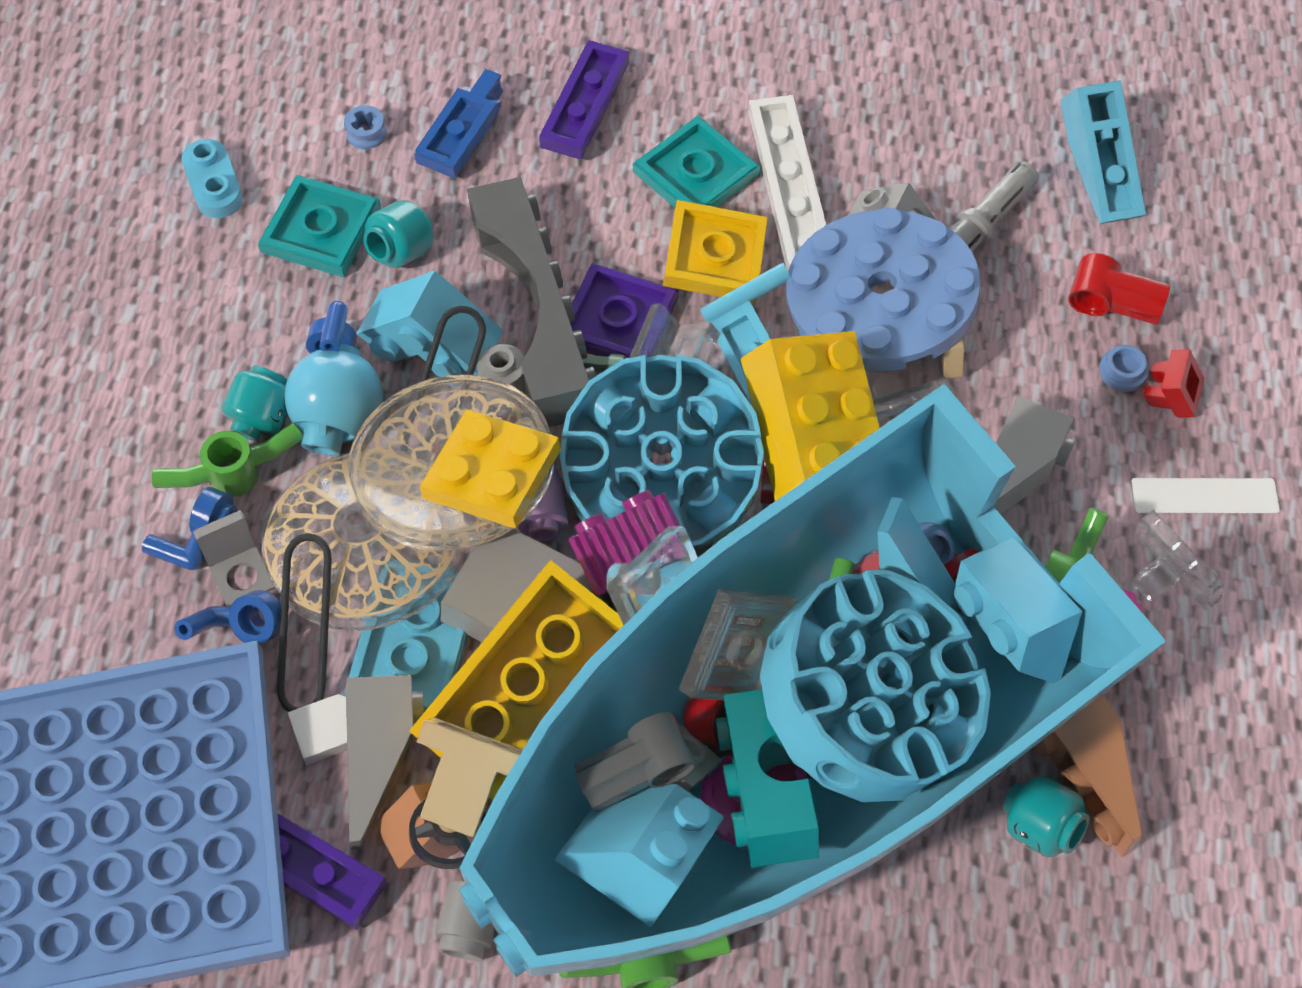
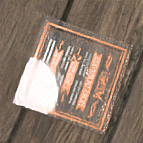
[679,589,798,700]

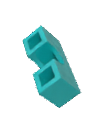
[715,689,819,868]

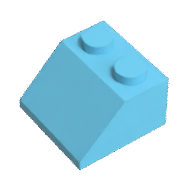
[953,537,1082,683]
[555,784,724,927]

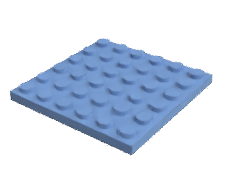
[0,640,290,988]

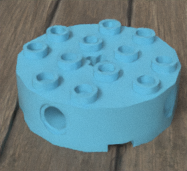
[559,355,764,560]
[760,570,991,802]

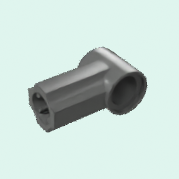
[574,712,696,812]

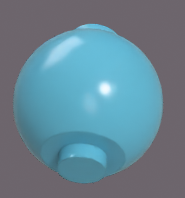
[284,344,383,456]

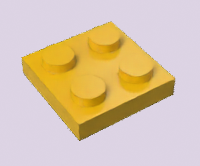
[662,200,768,303]
[420,409,561,529]

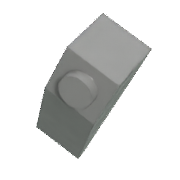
[994,396,1076,514]
[346,675,423,849]

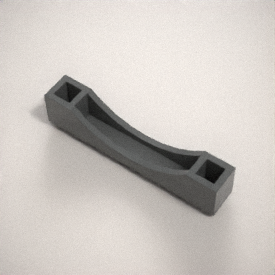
[467,177,596,429]

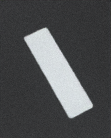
[1132,478,1280,513]

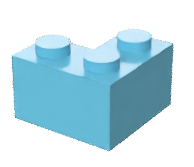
[356,270,504,383]

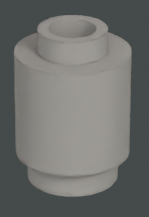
[477,344,527,412]
[436,876,495,961]

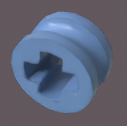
[344,105,386,149]

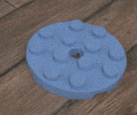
[786,207,980,371]

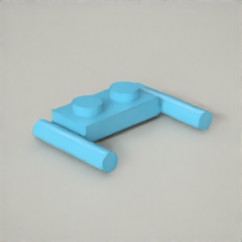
[700,262,791,405]

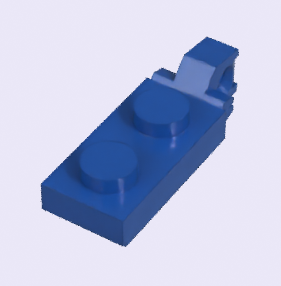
[414,68,503,179]

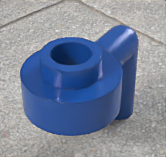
[306,301,357,353]
[142,487,237,570]
[174,590,281,644]

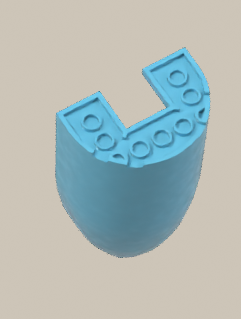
[458,384,1166,977]

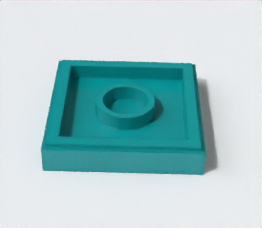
[633,115,760,208]
[258,175,381,278]

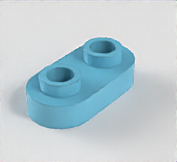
[182,139,242,218]

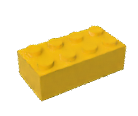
[740,331,880,501]
[409,560,628,800]

